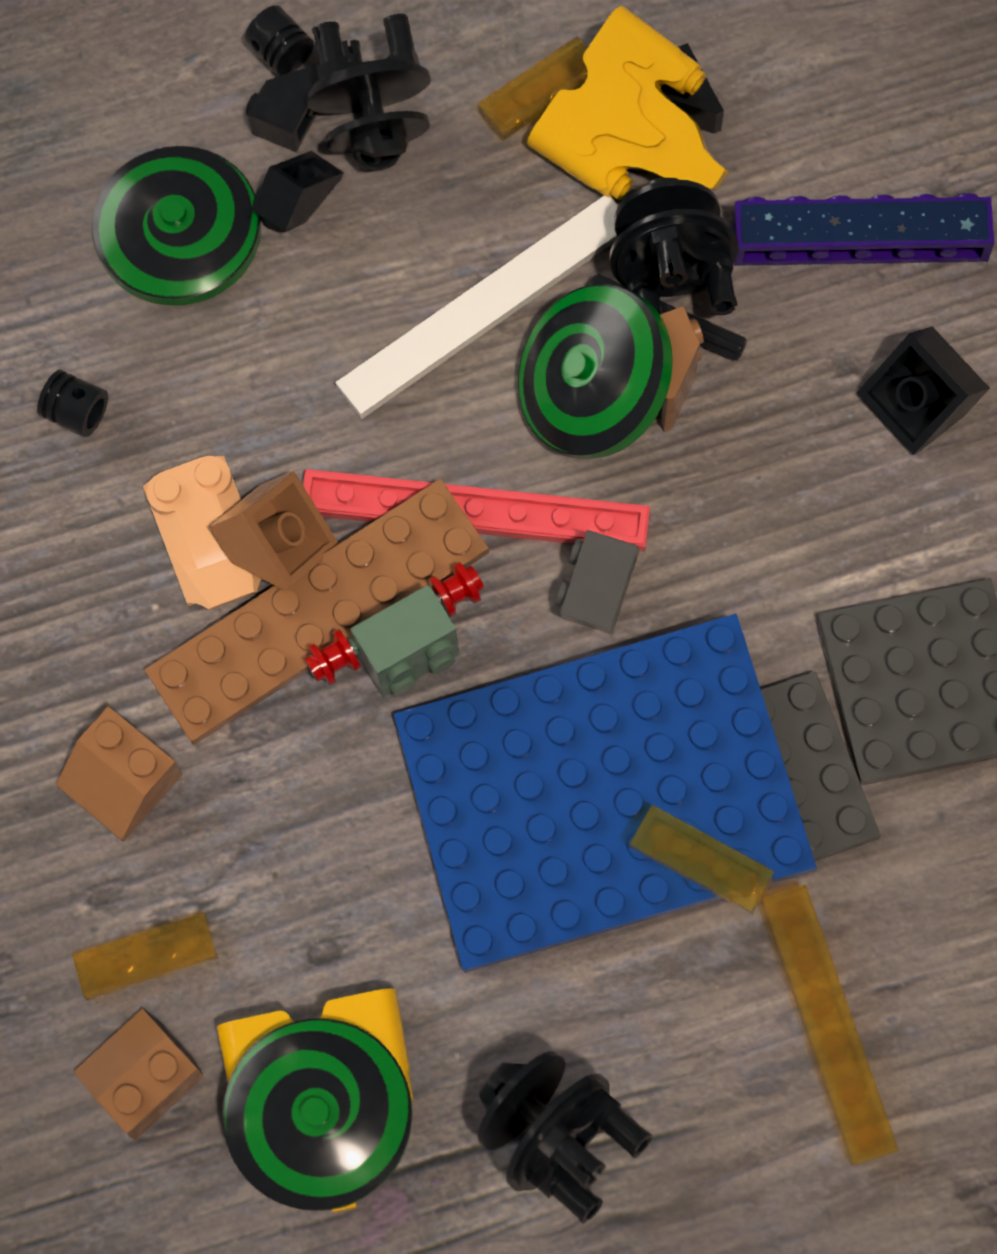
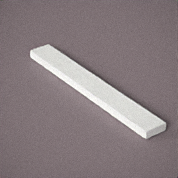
[335,195,618,419]

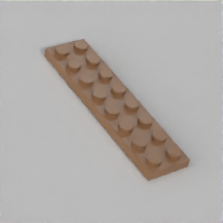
[144,478,489,745]

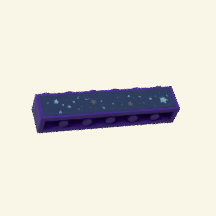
[732,193,994,266]

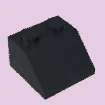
[857,326,990,455]

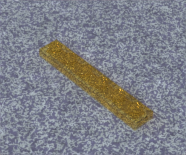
[761,884,899,1167]

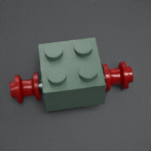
[304,562,484,698]

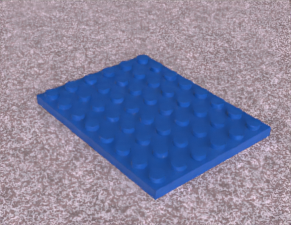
[394,613,817,973]

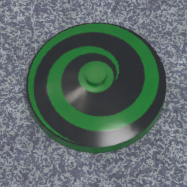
[92,146,262,306]
[518,284,673,459]
[223,1018,413,1211]

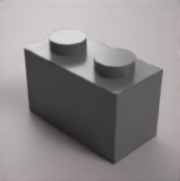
[555,530,640,635]

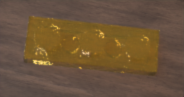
[478,36,588,141]
[629,805,774,915]
[72,913,218,1001]

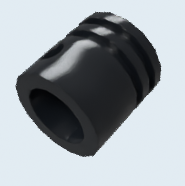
[245,5,314,76]
[37,369,109,437]

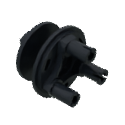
[306,13,431,170]
[609,177,738,315]
[477,1051,652,1224]

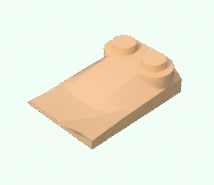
[143,456,262,610]

